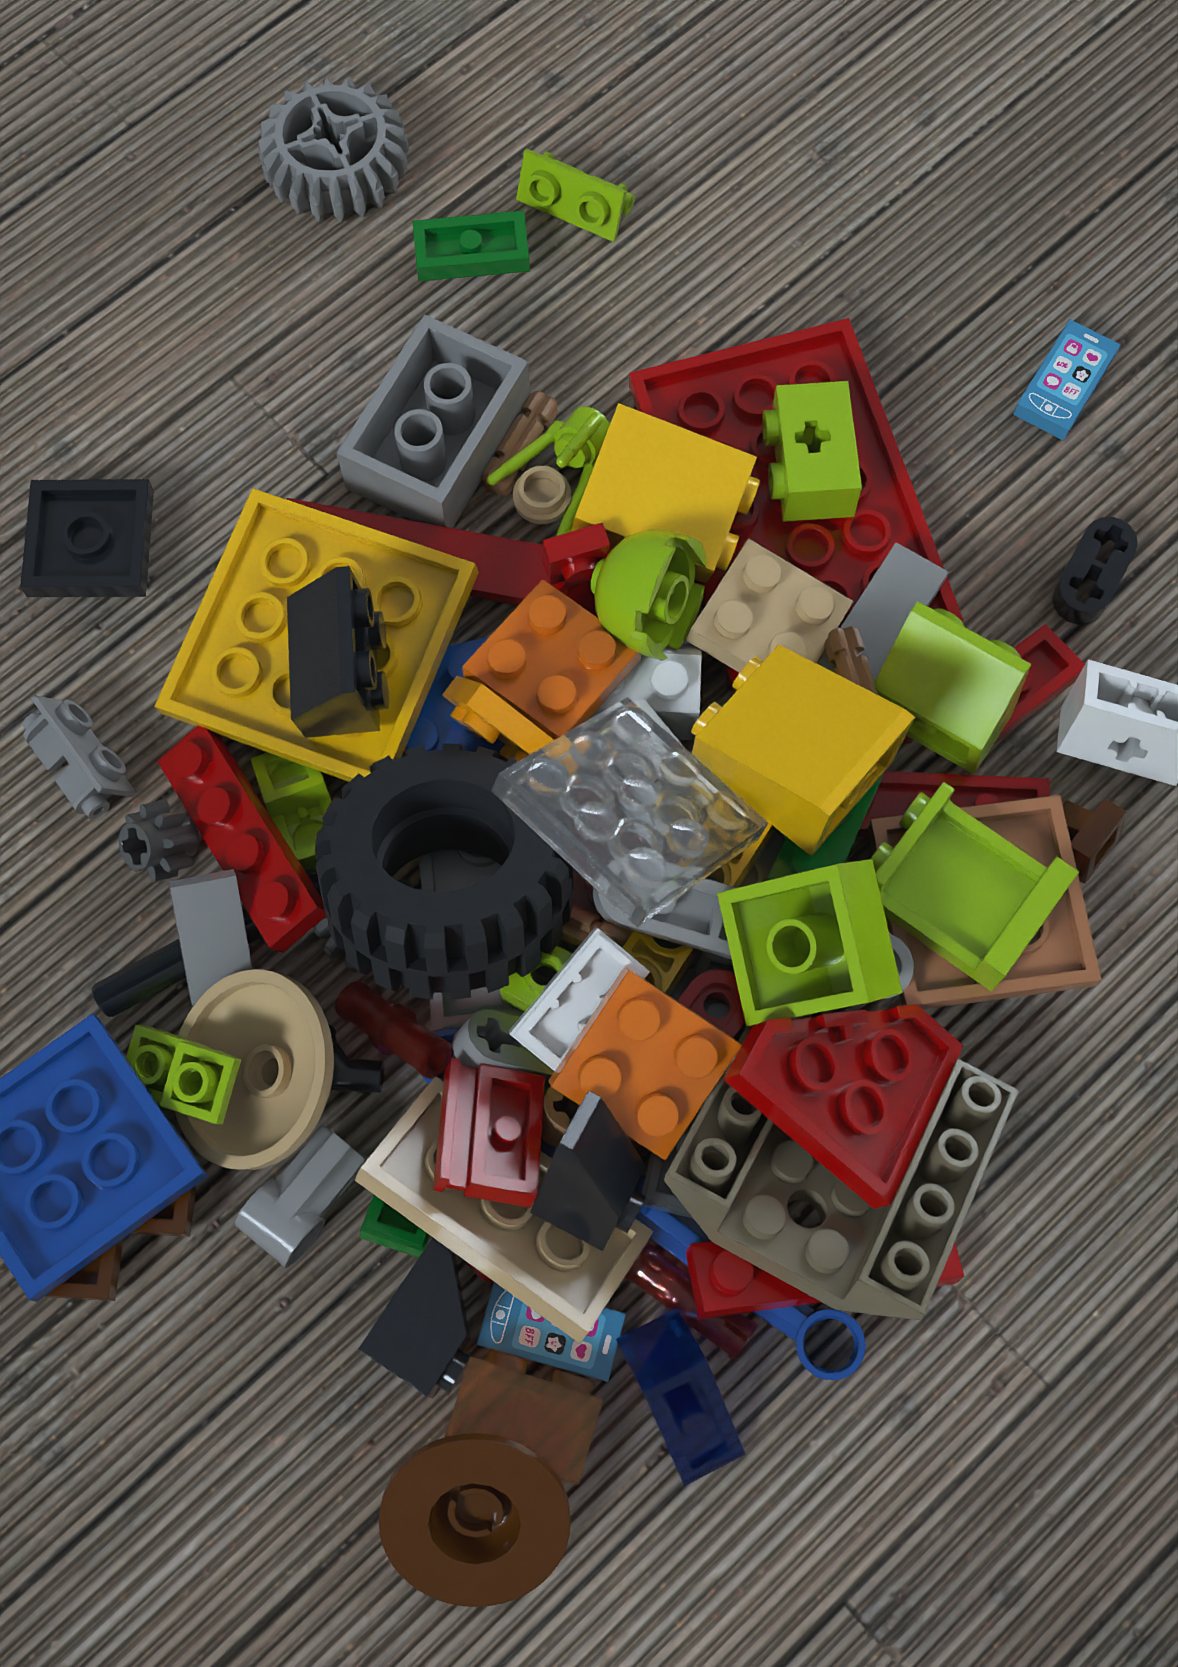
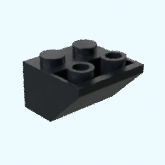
[287,566,389,738]

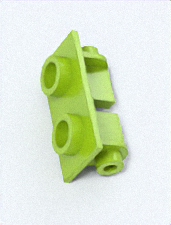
[516,148,635,242]

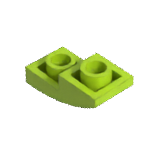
[126,1025,241,1124]

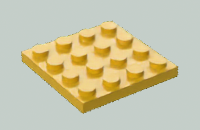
[154,488,479,782]

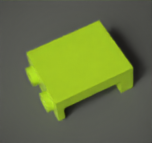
[871,782,1079,992]

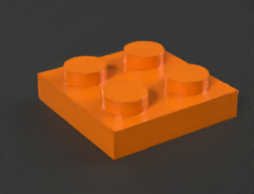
[462,579,641,747]
[548,967,742,1160]

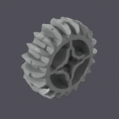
[258,76,409,223]

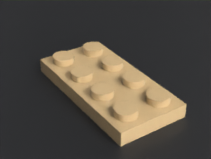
[355,1076,654,1343]

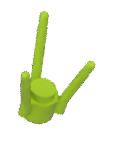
[487,406,610,536]

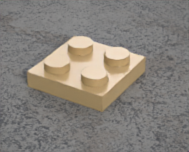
[686,538,853,673]

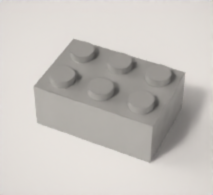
[336,314,530,528]

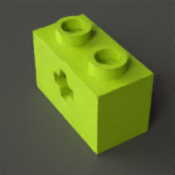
[762,381,862,522]

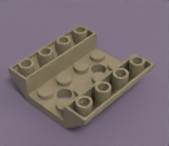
[664,1010,1019,1320]

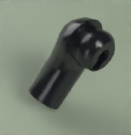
[328,1024,384,1093]

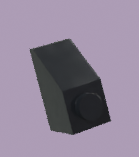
[530,1090,646,1251]
[358,1237,472,1398]

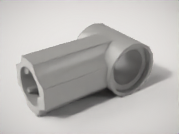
[235,1125,366,1268]

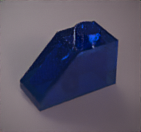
[616,1308,746,1486]

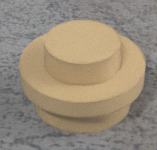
[513,466,571,524]

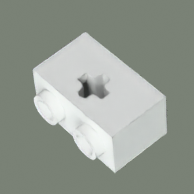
[1057,659,1178,786]

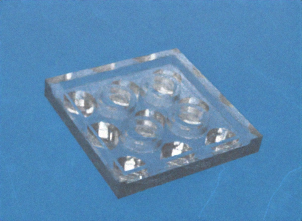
[491,697,768,927]

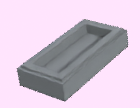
[168,869,252,1007]

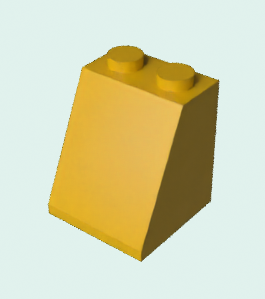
[571,403,760,583]
[691,644,915,857]

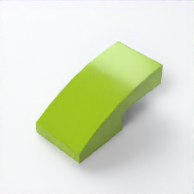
[251,752,332,871]

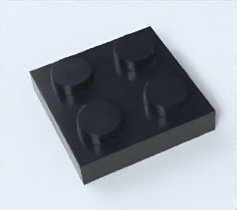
[20,479,154,597]

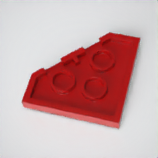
[723,1004,963,1209]

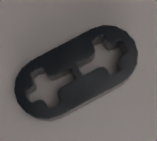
[1052,517,1138,625]

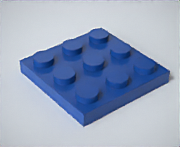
[0,1013,208,1302]

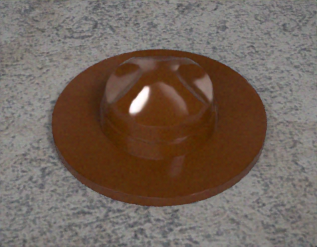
[379,1433,570,1607]

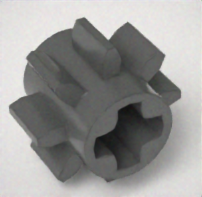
[119,799,199,882]

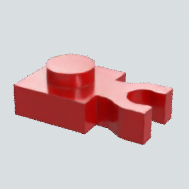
[543,522,610,595]

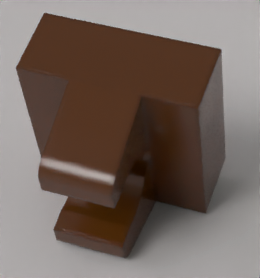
[1063,798,1127,884]

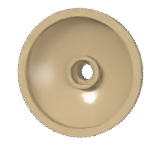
[175,969,334,1170]

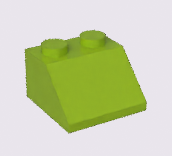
[717,859,903,1026]

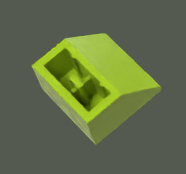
[875,601,1031,774]

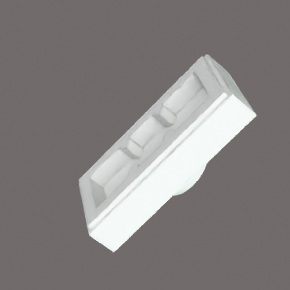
[509,926,650,1071]

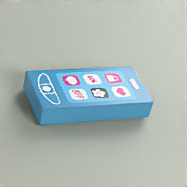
[1013,319,1121,441]
[477,1282,626,1382]

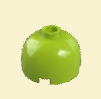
[591,529,706,661]

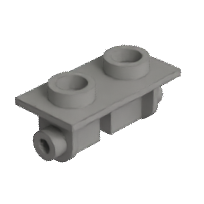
[22,695,137,819]

